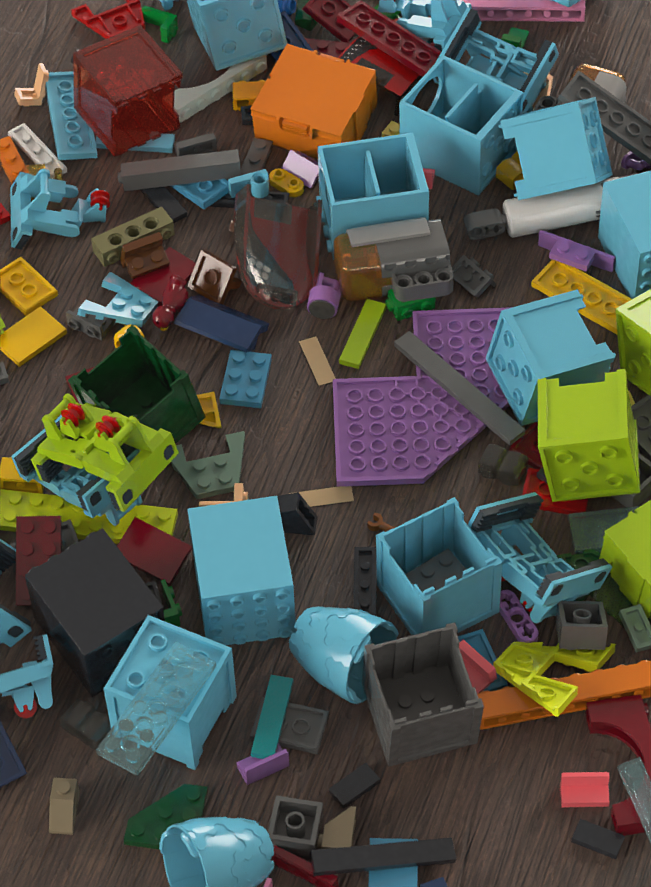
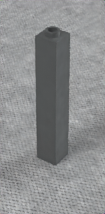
[118,149,241,191]

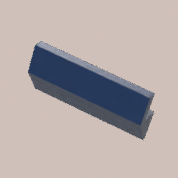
[174,295,269,352]

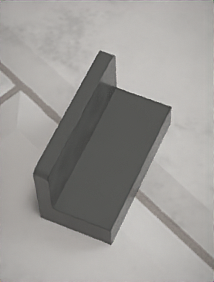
[173,133,217,156]

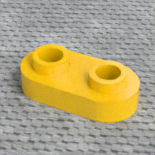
[269,168,304,197]

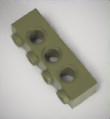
[91,206,175,267]

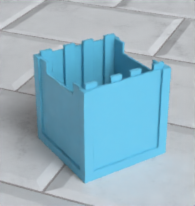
[498,97,613,201]
[485,289,616,426]
[376,497,503,635]
[104,615,237,770]

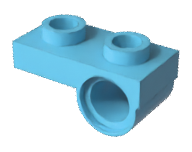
[228,169,269,198]

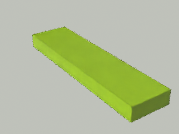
[339,299,386,369]

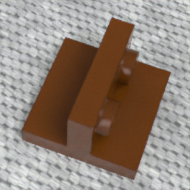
[120,232,170,279]
[187,250,242,304]

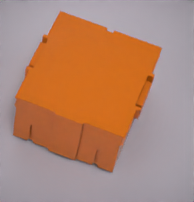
[250,44,377,159]

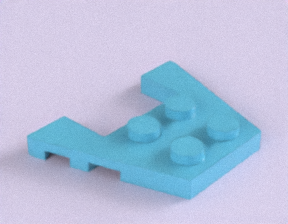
[77,272,158,327]

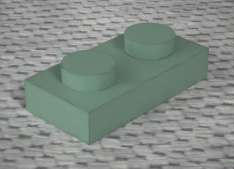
[619,604,651,653]

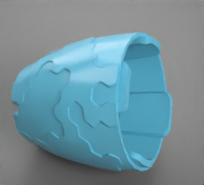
[289,606,399,704]
[159,817,274,887]

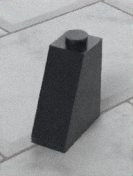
[277,492,318,535]

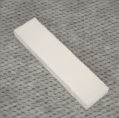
[8,123,67,179]

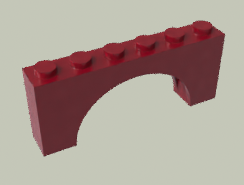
[585,694,651,836]

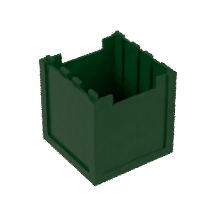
[68,325,206,454]

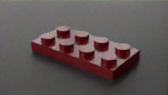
[16,516,62,606]

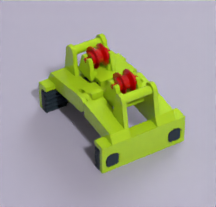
[31,393,179,512]

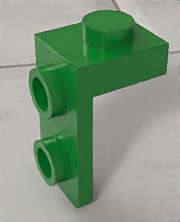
[142,5,178,43]
[501,27,529,49]
[386,289,435,321]
[160,579,182,627]

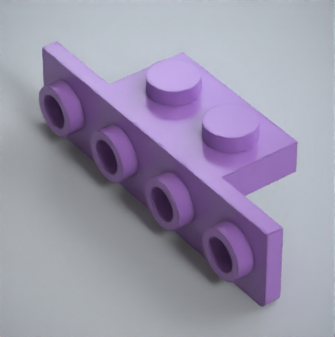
[538,230,616,272]

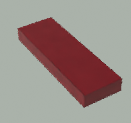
[271,845,338,887]

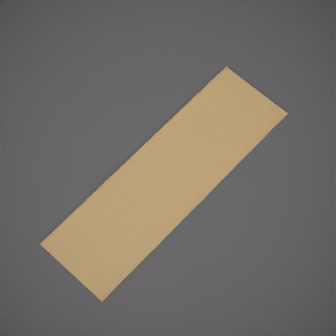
[299,337,336,386]
[289,486,354,507]

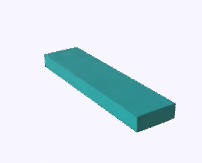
[251,675,294,759]

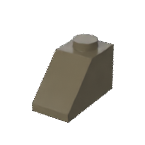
[49,777,80,835]
[318,806,356,849]

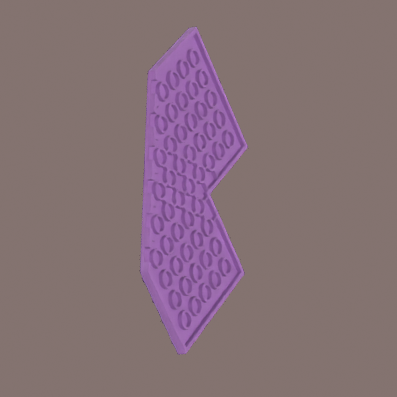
[333,307,513,487]

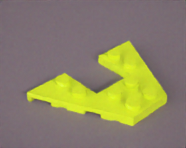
[493,642,615,717]

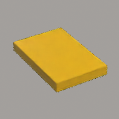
[0,257,58,316]
[0,306,67,367]

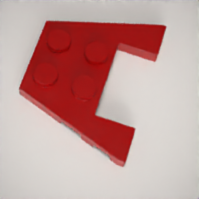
[71,0,145,43]

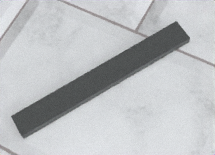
[394,331,525,446]

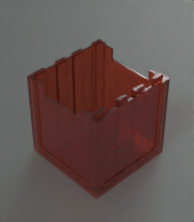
[73,25,182,157]

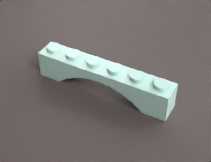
[163,55,267,124]

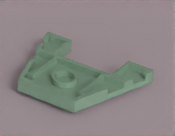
[171,431,245,499]

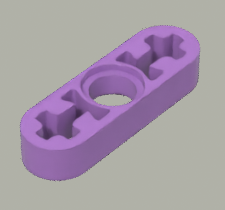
[499,590,538,643]

